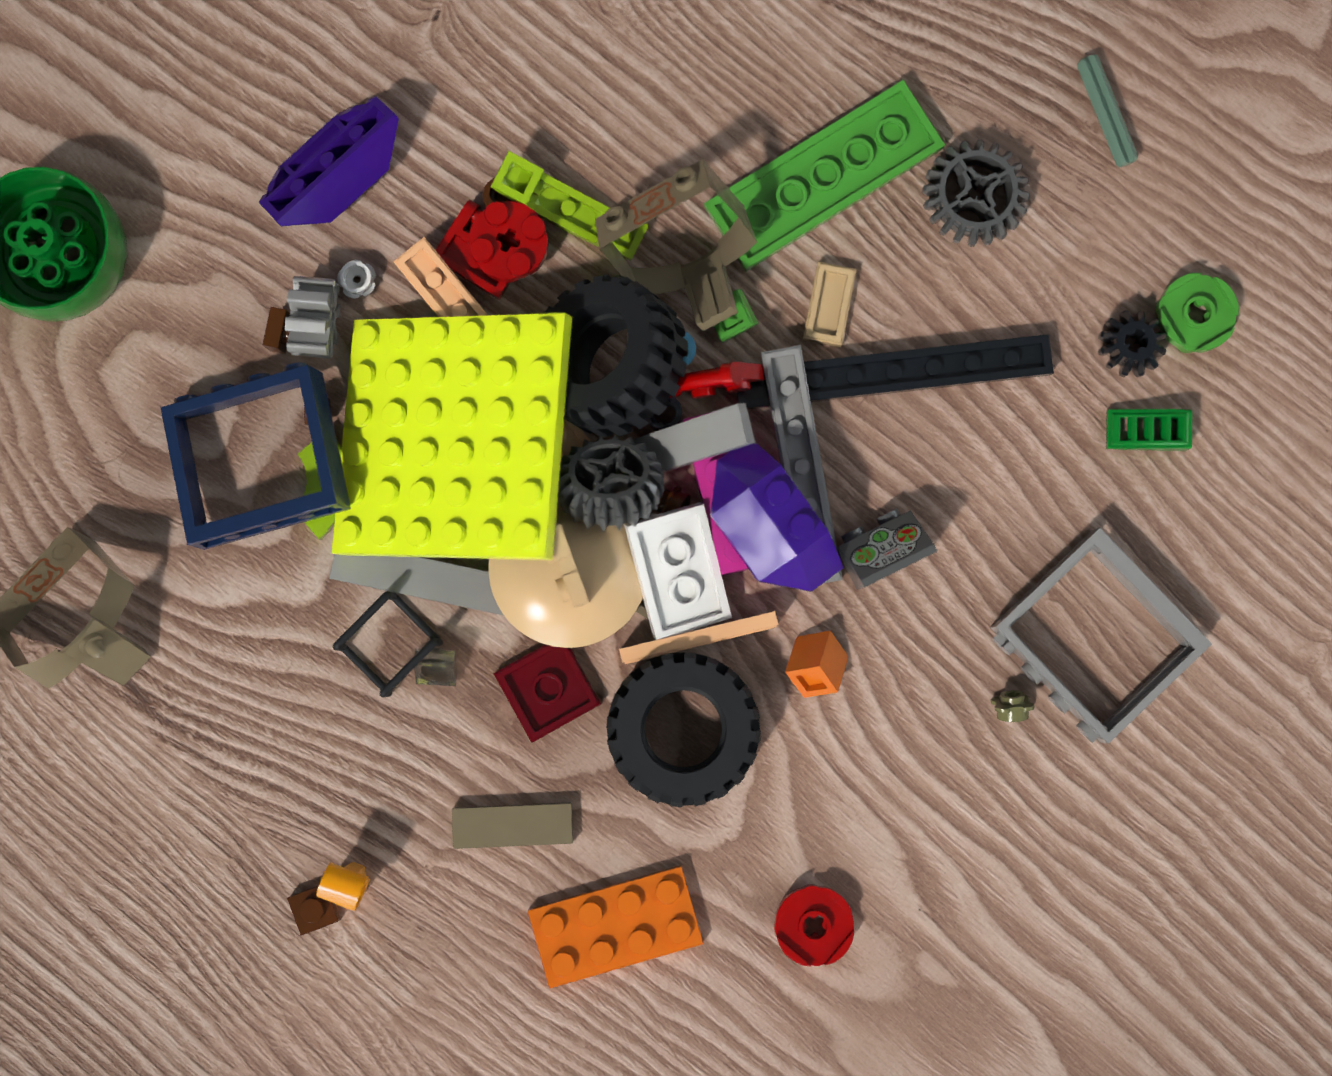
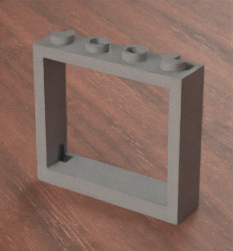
[990,528,1212,744]

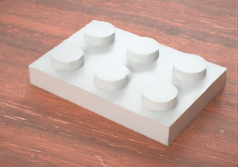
[624,502,732,640]

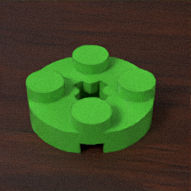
[1155,273,1239,353]

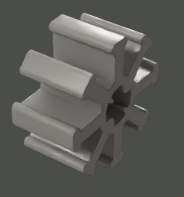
[285,276,341,359]

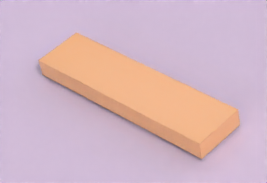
[619,611,779,664]

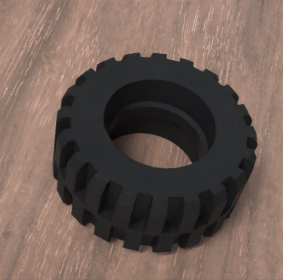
[544,274,688,437]
[606,652,761,808]

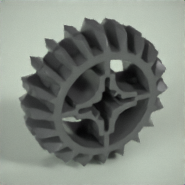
[922,139,1030,247]
[558,434,664,532]

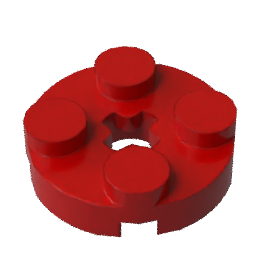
[469,201,549,282]
[774,884,854,967]

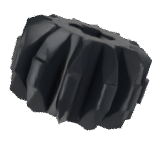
[1098,310,1166,377]

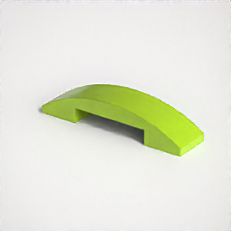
[491,151,649,261]

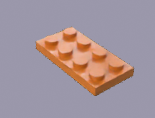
[528,865,703,989]

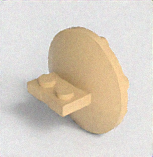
[488,499,643,648]

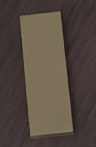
[452,802,573,849]

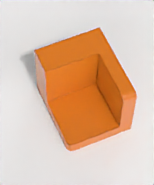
[785,630,848,698]

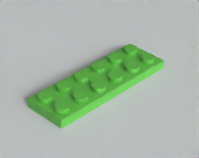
[704,80,945,272]

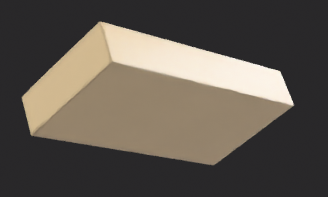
[803,262,857,348]

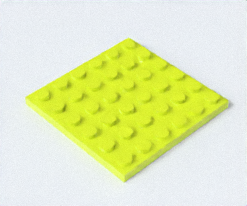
[332,313,572,560]

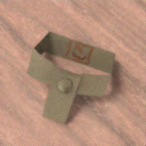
[595,159,757,331]
[0,527,151,689]

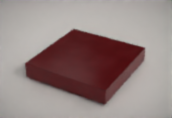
[493,644,601,743]

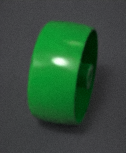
[0,167,127,322]

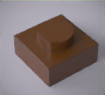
[262,307,290,354]
[287,885,341,936]

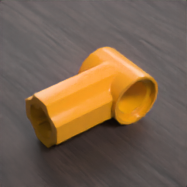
[316,862,370,911]

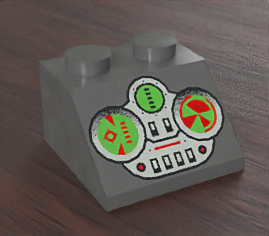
[837,508,937,590]

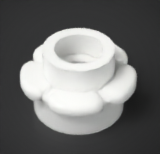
[337,260,376,299]

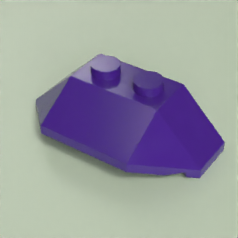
[259,96,399,226]
[710,442,844,592]

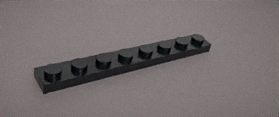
[737,334,1054,410]

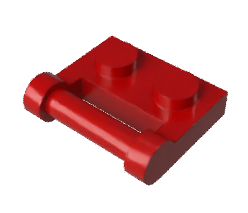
[436,200,520,300]
[670,361,765,398]

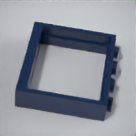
[160,362,351,550]

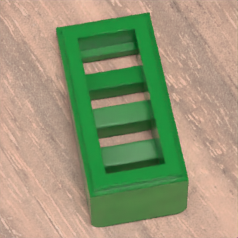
[1106,409,1192,451]

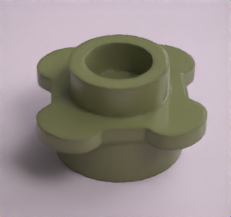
[991,690,1034,722]

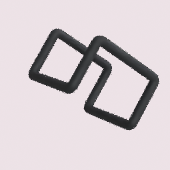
[333,591,443,698]

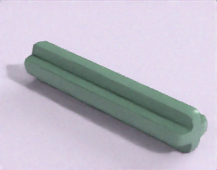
[1077,54,1138,167]

